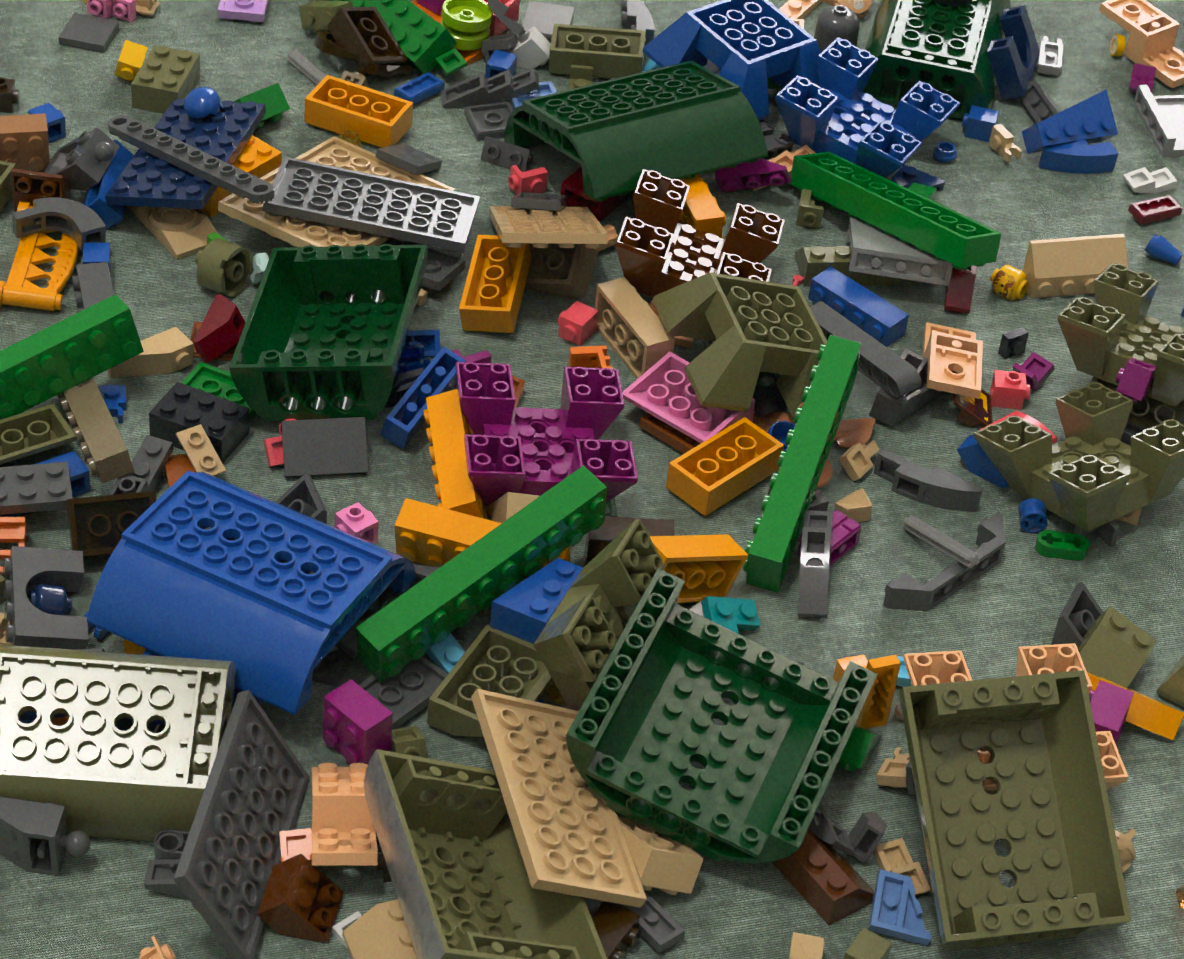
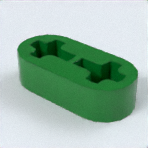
[1035,530,1090,561]

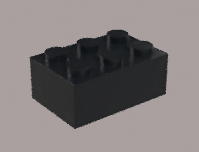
[149,382,249,464]

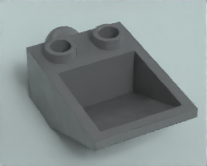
[44,127,120,190]
[0,797,91,876]

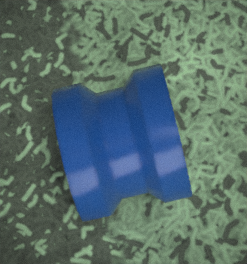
[1018,498,1048,533]

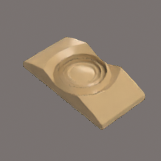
[127,206,218,260]

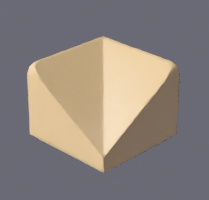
[834,489,872,522]
[788,932,825,959]

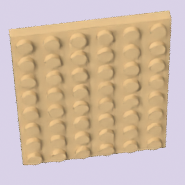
[218,136,456,247]

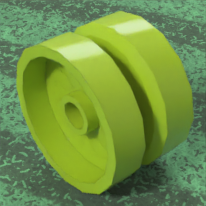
[440,0,493,50]

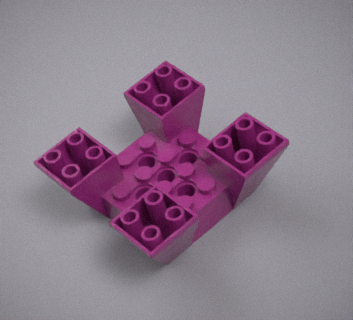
[455,362,638,505]

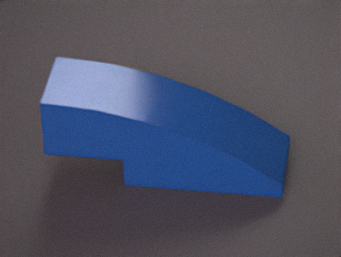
[1039,139,1119,174]

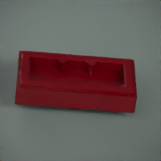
[1128,195,1183,225]

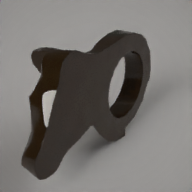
[314,30,415,80]

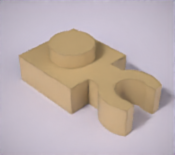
[876,747,910,788]

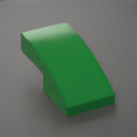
[435,48,467,76]

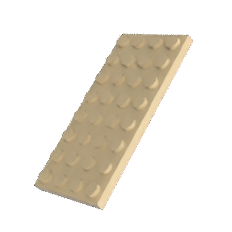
[489,206,608,248]
[471,689,647,908]

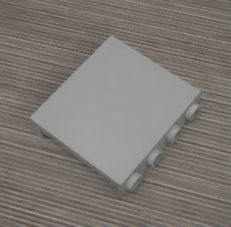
[1134,85,1184,158]
[846,217,953,286]

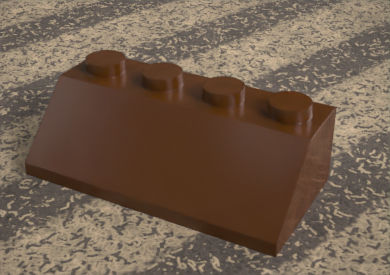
[772,828,874,925]

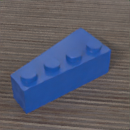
[1021,89,1118,154]

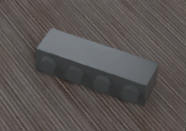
[72,262,114,312]

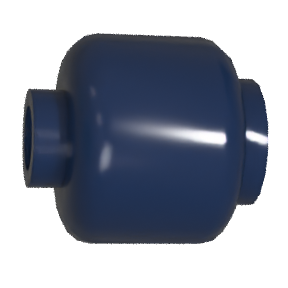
[27,584,72,616]

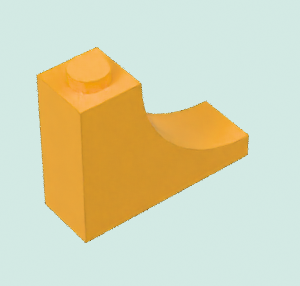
[833,654,901,729]

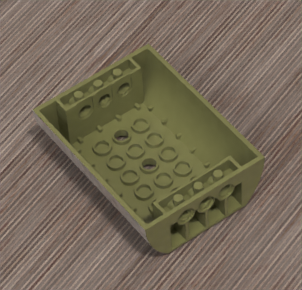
[363,749,607,959]

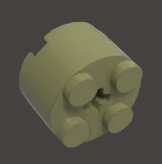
[195,238,253,297]

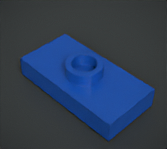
[394,72,445,105]

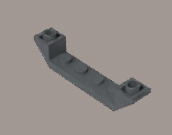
[883,512,1005,611]

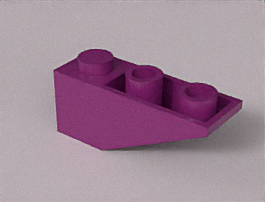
[715,158,792,192]

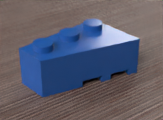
[490,558,583,644]

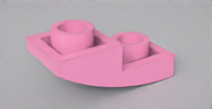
[87,0,136,23]

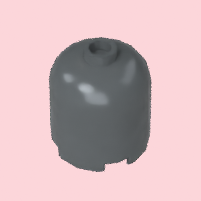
[814,5,860,52]

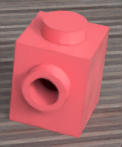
[558,301,599,346]
[990,370,1030,410]

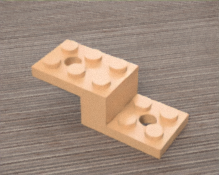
[1099,0,1184,88]
[922,322,983,398]
[312,763,378,866]

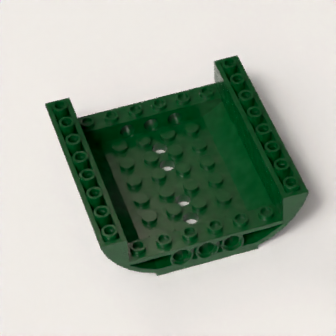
[504,61,768,201]
[566,568,877,863]

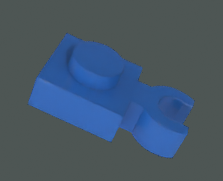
[98,385,127,424]

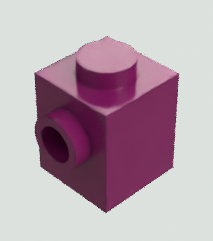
[1115,358,1156,402]

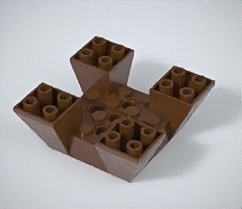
[615,169,785,297]

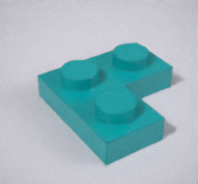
[701,596,760,634]

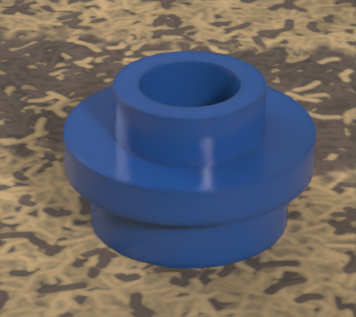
[933,141,957,163]

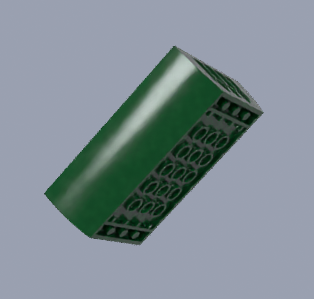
[863,0,1011,119]
[229,244,428,421]

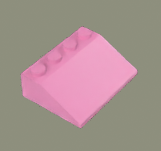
[622,352,755,443]

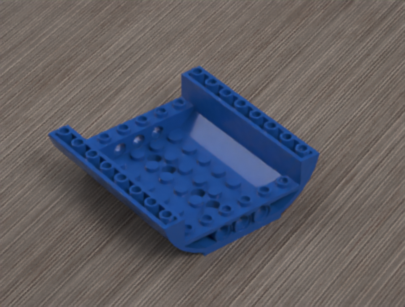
[87,471,416,715]

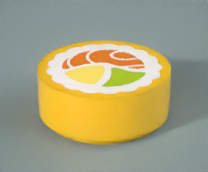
[1110,34,1126,57]

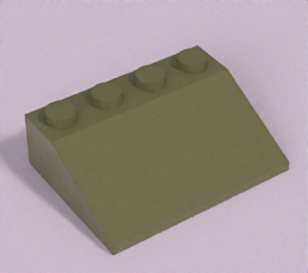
[427,625,553,737]

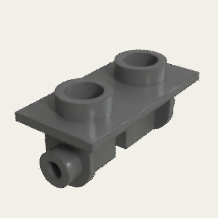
[481,136,533,172]

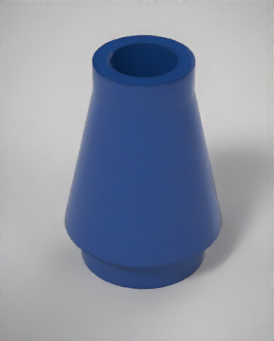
[1145,234,1183,266]

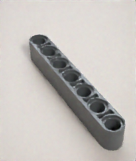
[809,301,922,398]

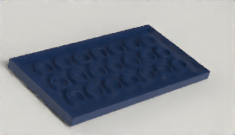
[105,99,266,209]

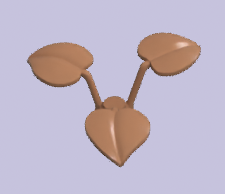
[753,402,875,488]

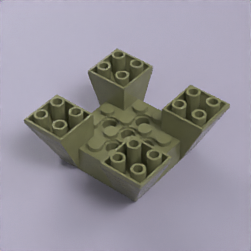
[1057,263,1184,407]
[653,272,827,418]
[974,382,1184,532]
[533,519,665,711]

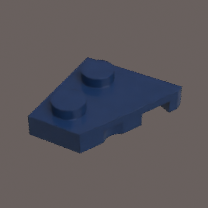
[890,165,945,191]

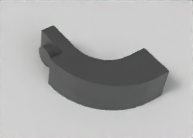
[12,197,106,251]

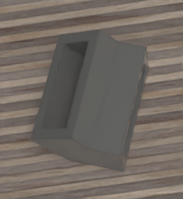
[848,812,887,863]

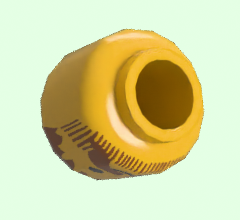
[990,265,1029,301]

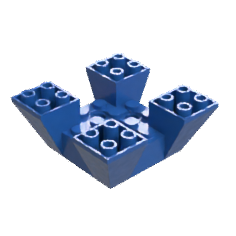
[642,0,822,121]
[775,37,960,178]

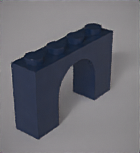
[987,5,1040,100]

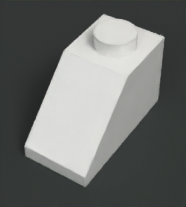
[508,26,551,69]

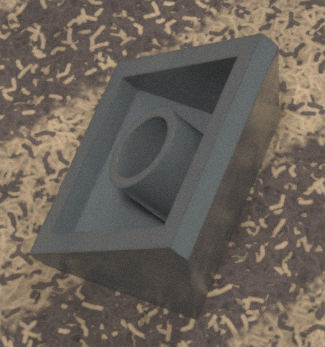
[276,473,327,524]
[1051,582,1103,649]

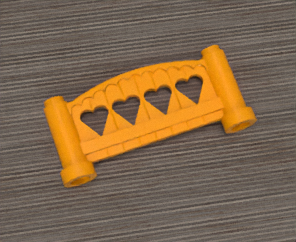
[0,202,79,311]

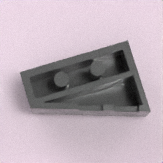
[869,349,953,427]

